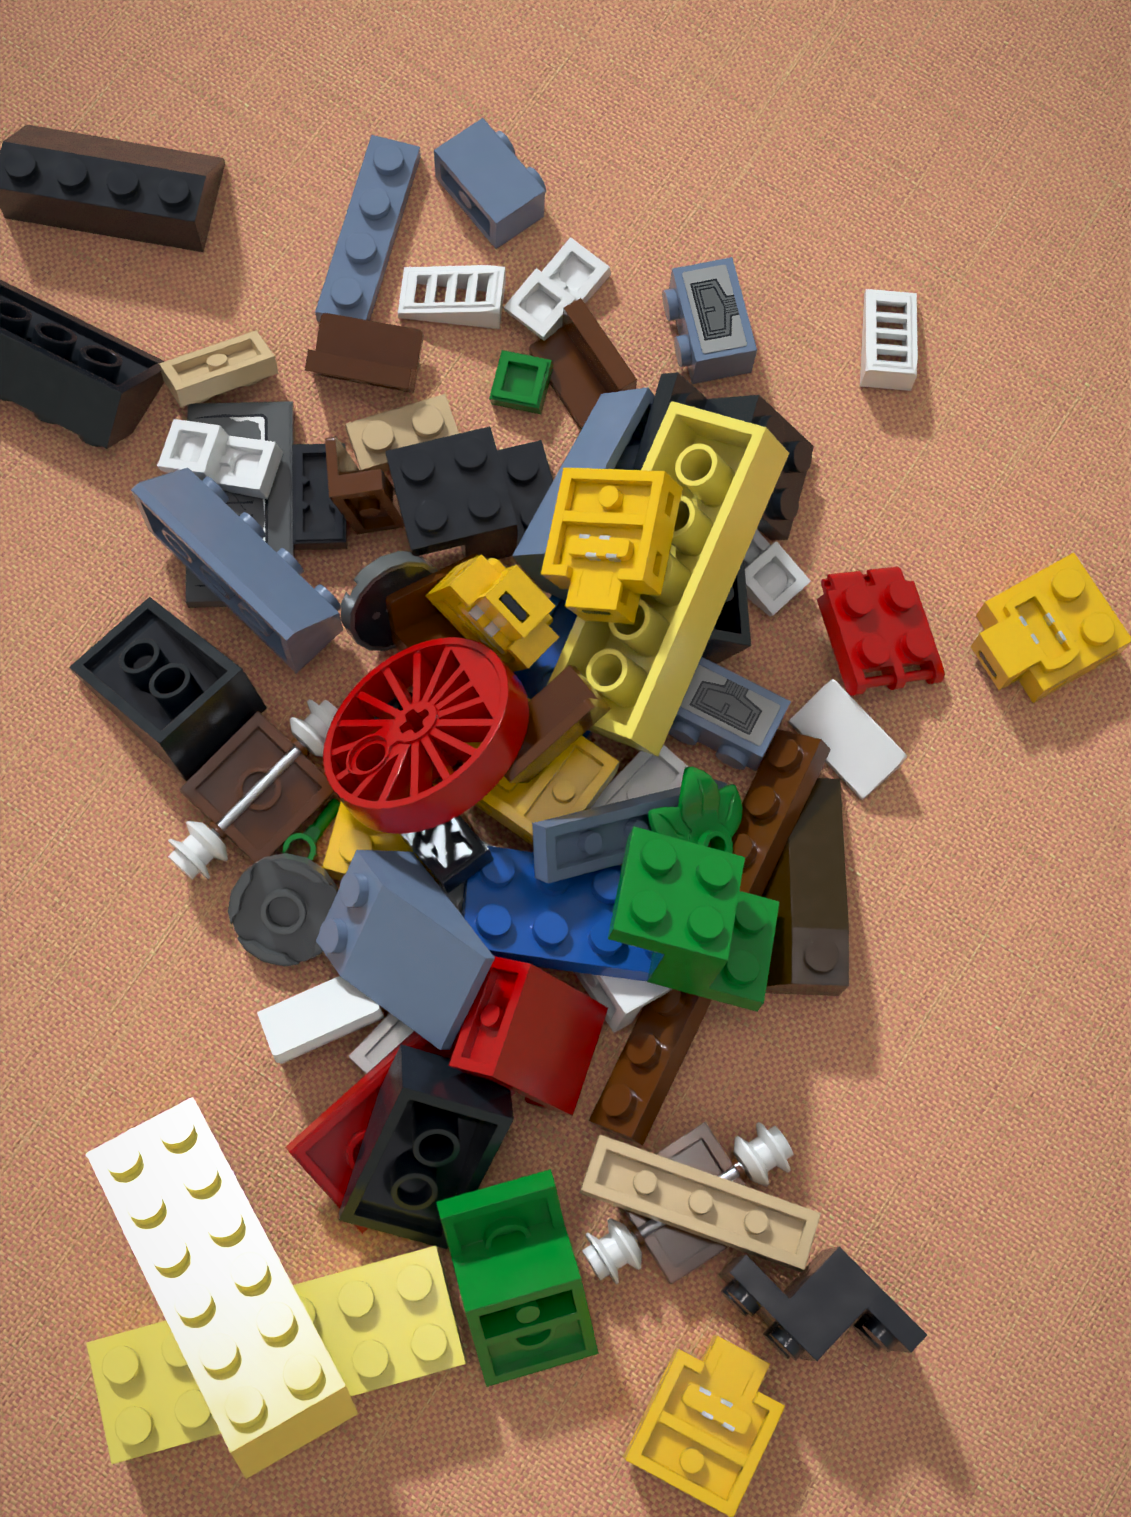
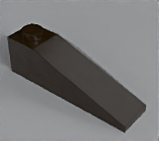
[761,778,849,996]

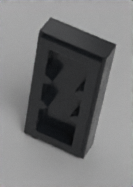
[292,443,348,550]
[399,784,494,893]

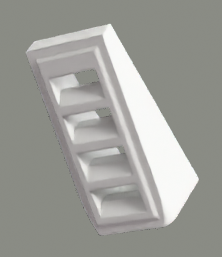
[398,265,506,329]
[860,289,918,391]

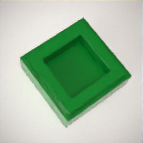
[489,350,554,415]

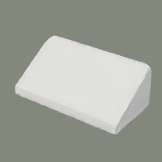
[788,679,907,800]

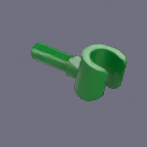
[283,798,340,861]

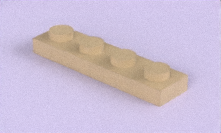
[579,1135,821,1272]

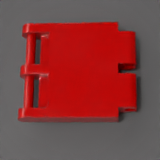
[817,566,945,696]

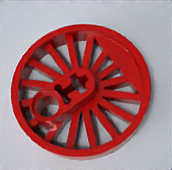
[323,637,529,834]

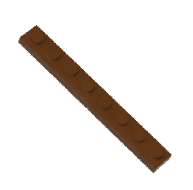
[589,729,831,1146]

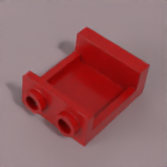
[449,956,608,1116]

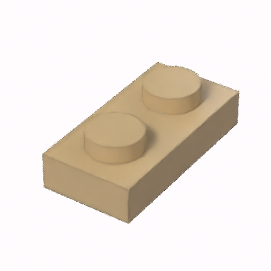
[159,330,278,407]
[346,394,459,472]

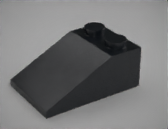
[69,597,267,781]
[339,1044,514,1249]

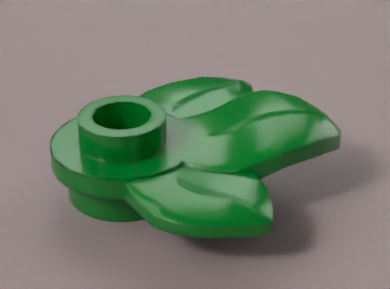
[648,766,743,854]

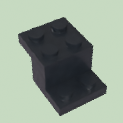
[633,372,814,540]
[385,426,553,560]
[718,1246,927,1361]

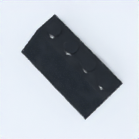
[0,125,225,252]
[0,279,165,449]

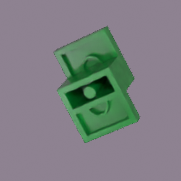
[608,826,779,1012]
[436,1169,599,1387]

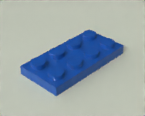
[461,845,653,981]

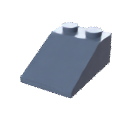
[316,850,495,1050]

